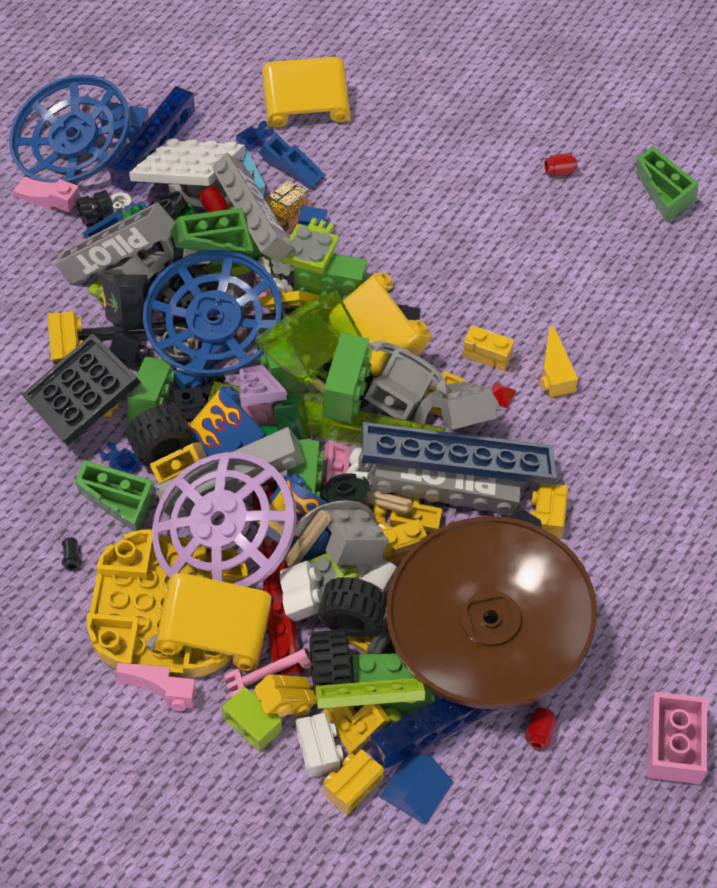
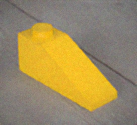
[540,326,578,398]

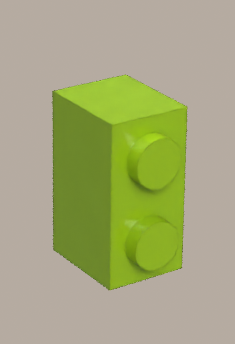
[222,686,282,751]

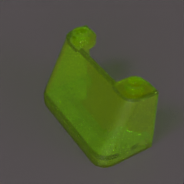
[255,290,362,385]

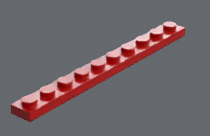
[251,477,302,676]

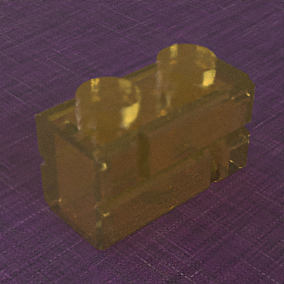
[266,180,309,224]

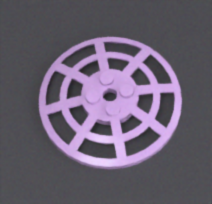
[152,452,297,588]

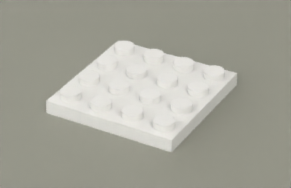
[129,139,245,186]

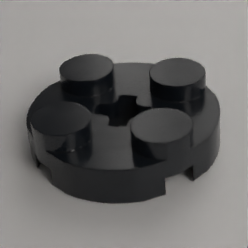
[146,191,188,221]
[320,473,371,505]

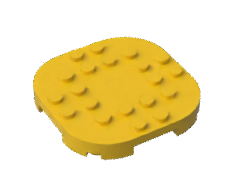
[87,529,248,678]

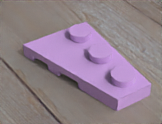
[240,364,287,407]

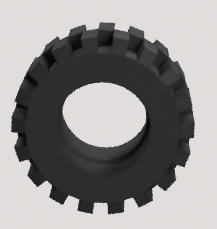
[156,264,213,321]
[126,405,193,466]
[318,577,387,638]
[309,629,352,694]

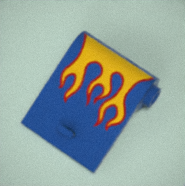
[189,386,266,456]
[253,473,332,561]

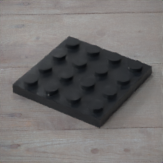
[21,333,141,446]

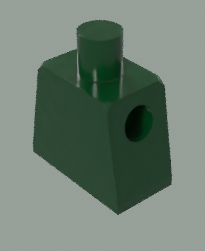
[274,394,311,440]

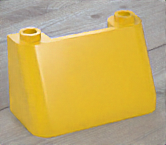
[262,57,351,128]
[330,272,433,376]
[154,573,271,671]

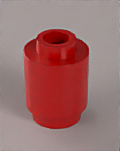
[544,153,577,176]
[199,185,229,213]
[525,707,556,749]

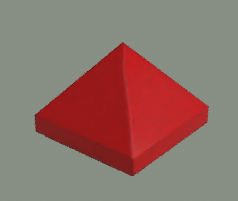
[491,382,516,409]

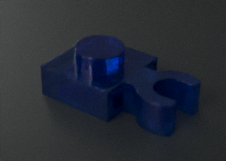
[236,121,274,152]
[99,442,143,474]

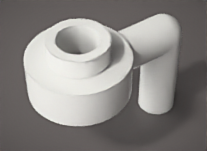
[110,192,132,213]
[346,447,372,482]

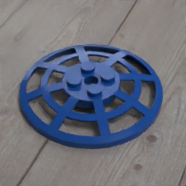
[9,74,131,184]
[143,250,282,376]

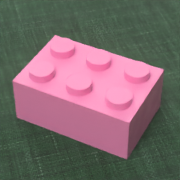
[647,692,707,784]

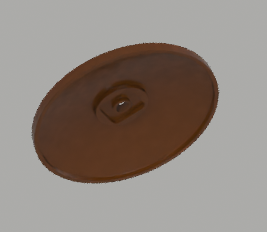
[386,516,597,709]

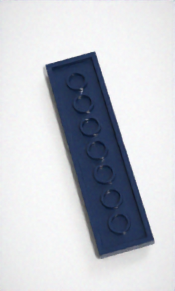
[361,422,557,485]

